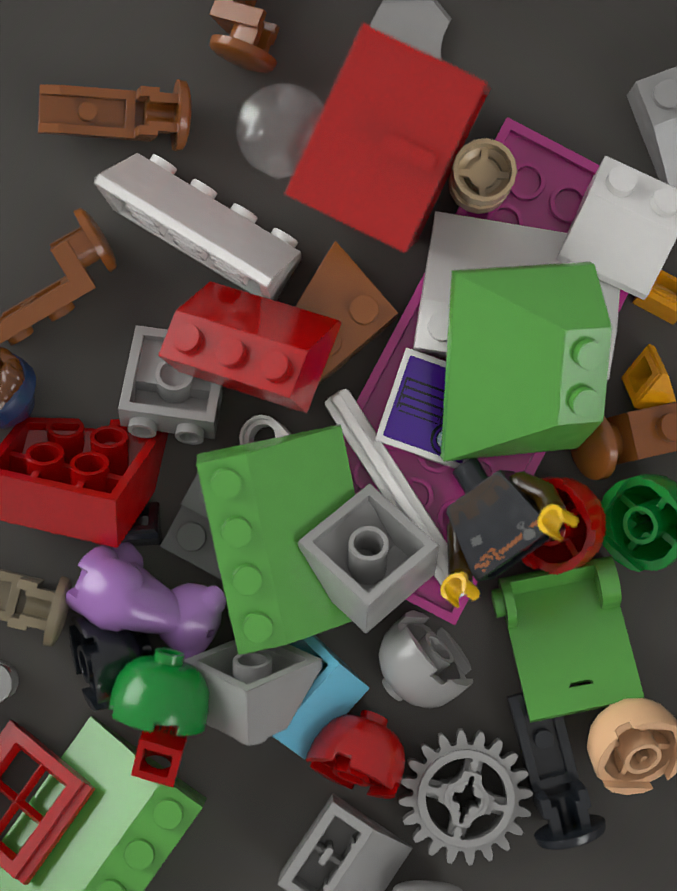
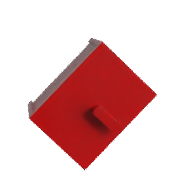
[284,23,491,253]

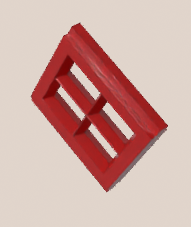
[0,720,95,885]

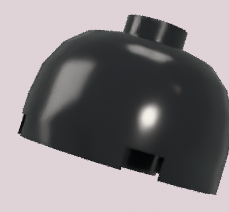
[69,615,153,712]

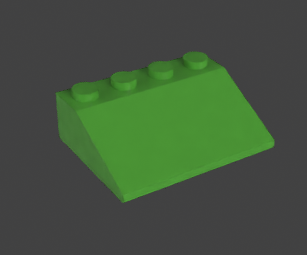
[196,424,355,655]
[0,716,207,891]

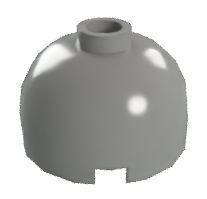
[378,610,473,709]

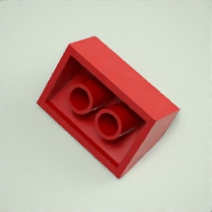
[158,281,342,413]

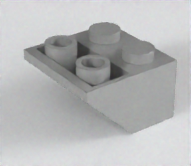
[278,793,413,891]

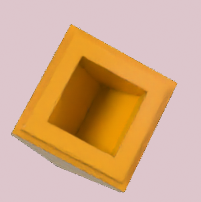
[632,270,677,325]
[621,344,676,410]

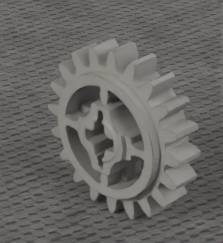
[398,728,533,865]

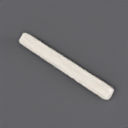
[325,389,473,598]

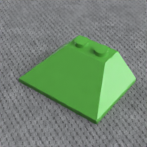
[441,262,612,461]

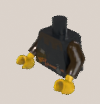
[441,458,578,608]

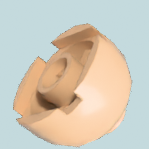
[587,698,677,795]

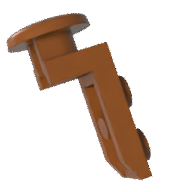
[209,0,280,73]
[38,79,192,151]
[0,208,117,346]
[570,402,677,480]

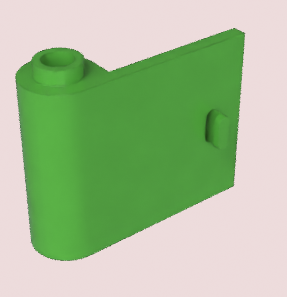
[491,555,644,723]

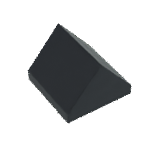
[121,502,162,546]

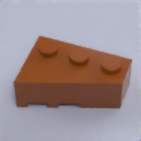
[286,240,398,411]

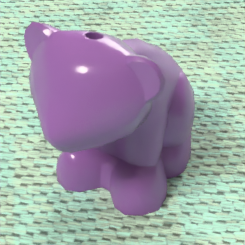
[65,542,226,660]

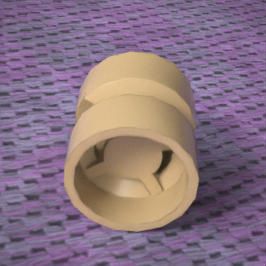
[448,138,517,214]

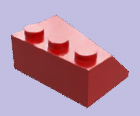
[0,417,168,548]

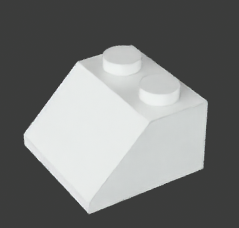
[556,156,677,300]

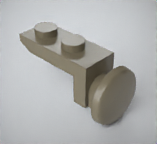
[0,569,72,647]

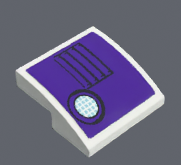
[375,347,469,469]

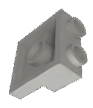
[118,325,223,445]

